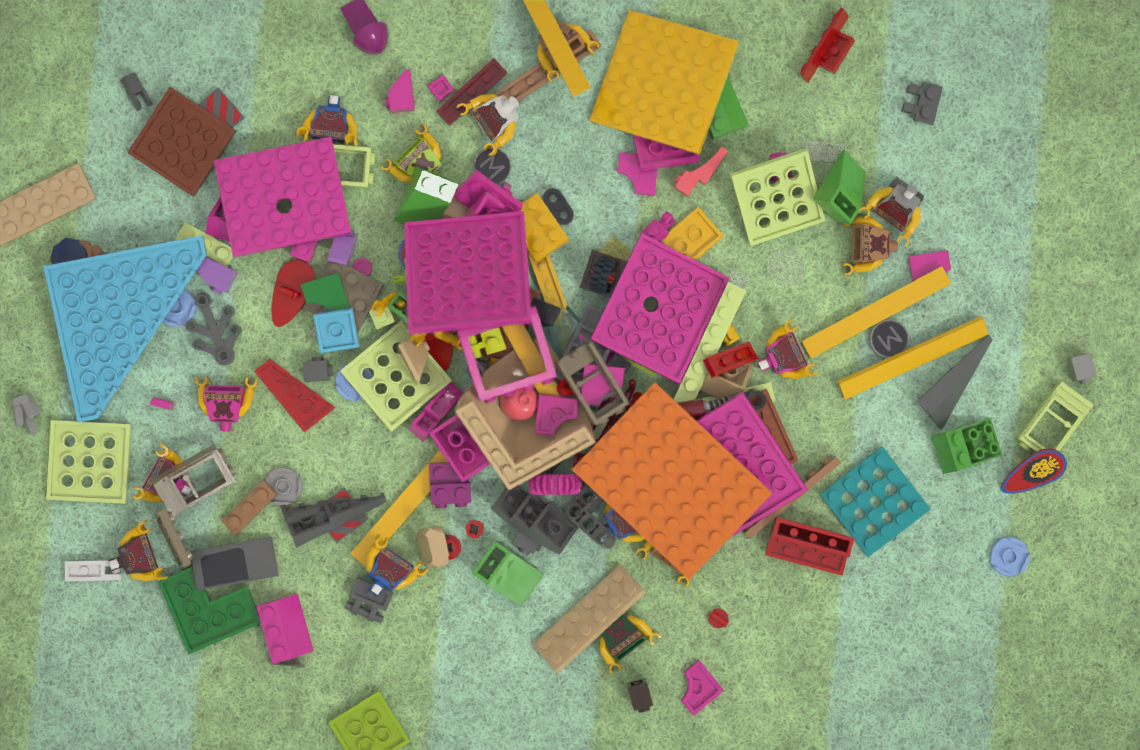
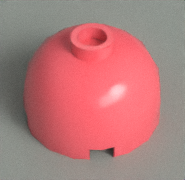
[499,388,539,421]

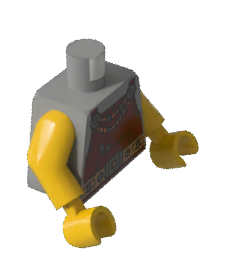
[858,184,921,247]

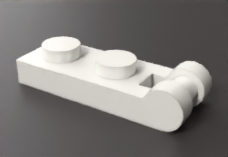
[65,560,122,581]

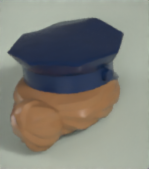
[50,238,104,264]

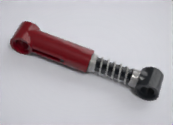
[677,388,766,420]

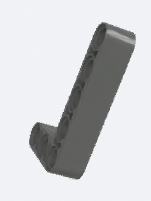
[565,484,616,549]

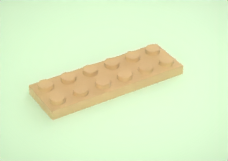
[0,163,97,247]
[533,564,646,674]

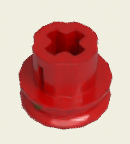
[445,535,461,560]

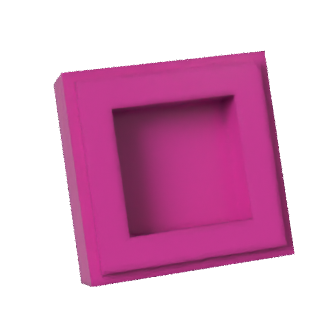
[427,74,455,102]
[150,397,174,410]

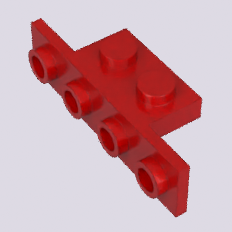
[800,7,855,83]

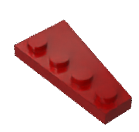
[254,359,335,433]

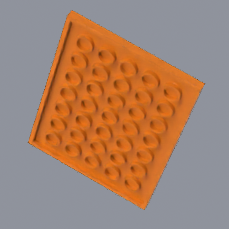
[572,382,772,580]

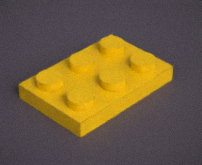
[520,193,570,262]

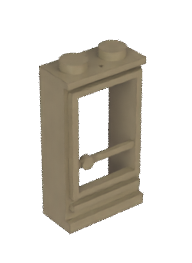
[555,341,629,426]
[151,444,236,517]

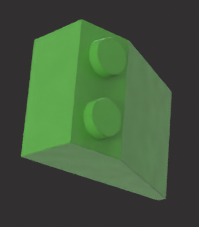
[394,166,458,225]

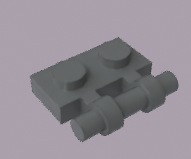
[344,577,394,623]

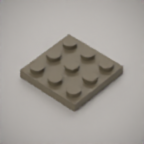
[303,261,384,333]
[155,509,193,570]

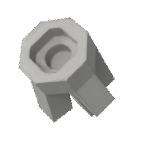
[10,394,41,435]

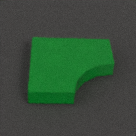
[301,272,350,311]

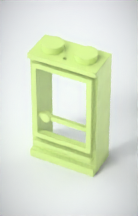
[300,142,376,189]
[1016,381,1094,453]

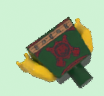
[599,614,661,674]

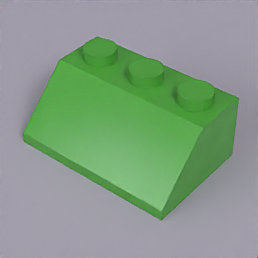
[708,76,749,141]

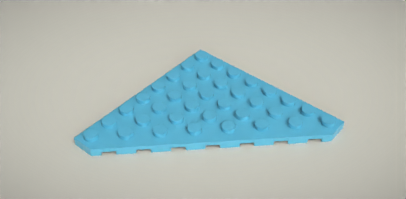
[43,235,207,422]

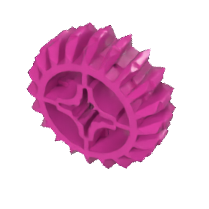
[528,474,582,495]

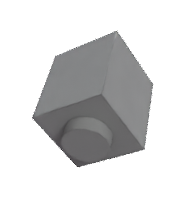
[1067,353,1097,384]

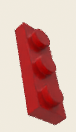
[703,341,758,378]

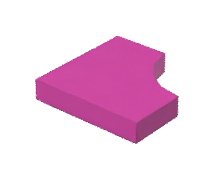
[617,152,657,196]
[908,250,951,282]
[581,364,624,406]
[535,393,579,436]
[681,660,724,716]

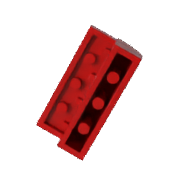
[765,517,855,576]

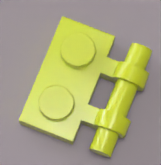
[468,327,507,359]

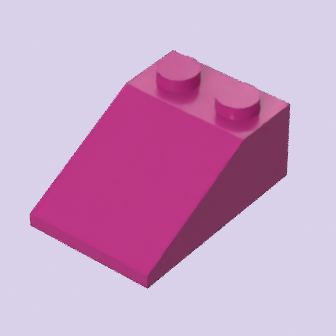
[429,414,491,482]

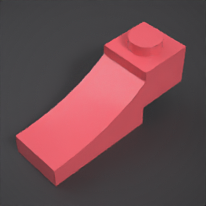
[674,147,728,197]

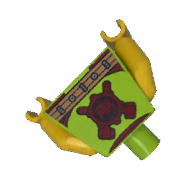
[381,124,441,183]

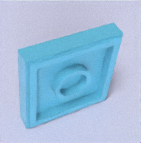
[313,307,360,353]

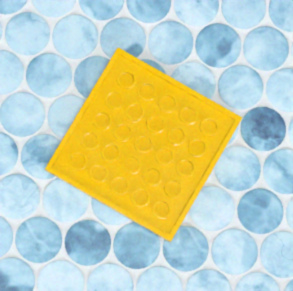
[589,10,739,155]

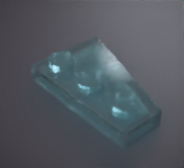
[532,306,581,359]

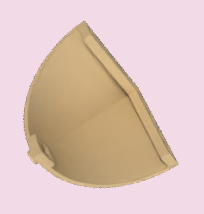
[455,336,595,490]

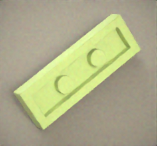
[176,222,233,267]

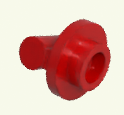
[557,379,580,396]
[708,608,729,628]

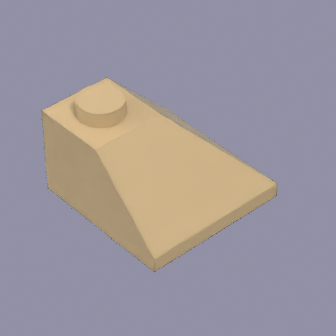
[398,340,430,385]
[701,350,753,398]

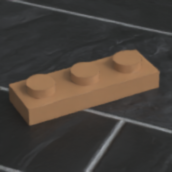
[222,480,278,535]

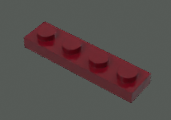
[436,58,508,126]

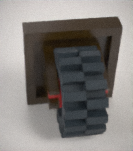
[580,250,627,297]

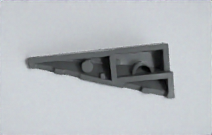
[916,335,992,430]
[281,493,387,548]

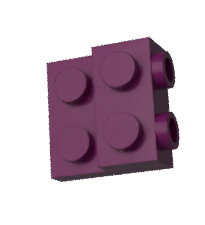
[429,462,471,508]

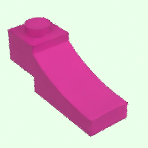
[408,382,463,442]

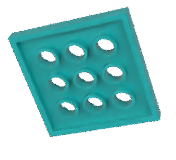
[819,446,931,557]

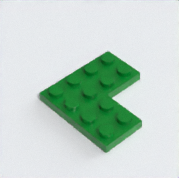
[158,567,261,654]

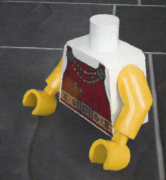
[457,94,519,156]

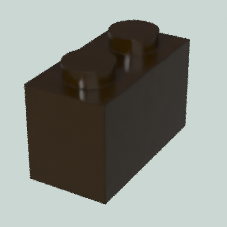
[627,678,653,713]

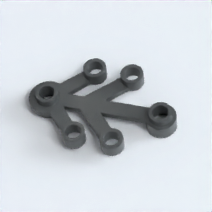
[185,293,242,366]

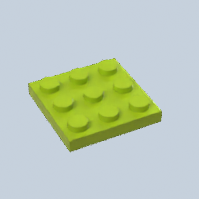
[328,690,411,750]

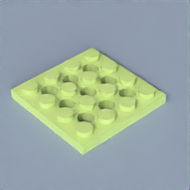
[730,148,825,246]
[340,321,452,432]
[46,420,132,504]

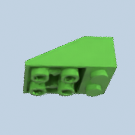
[813,150,866,224]
[931,418,1002,474]
[472,540,544,606]

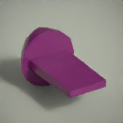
[340,0,389,55]

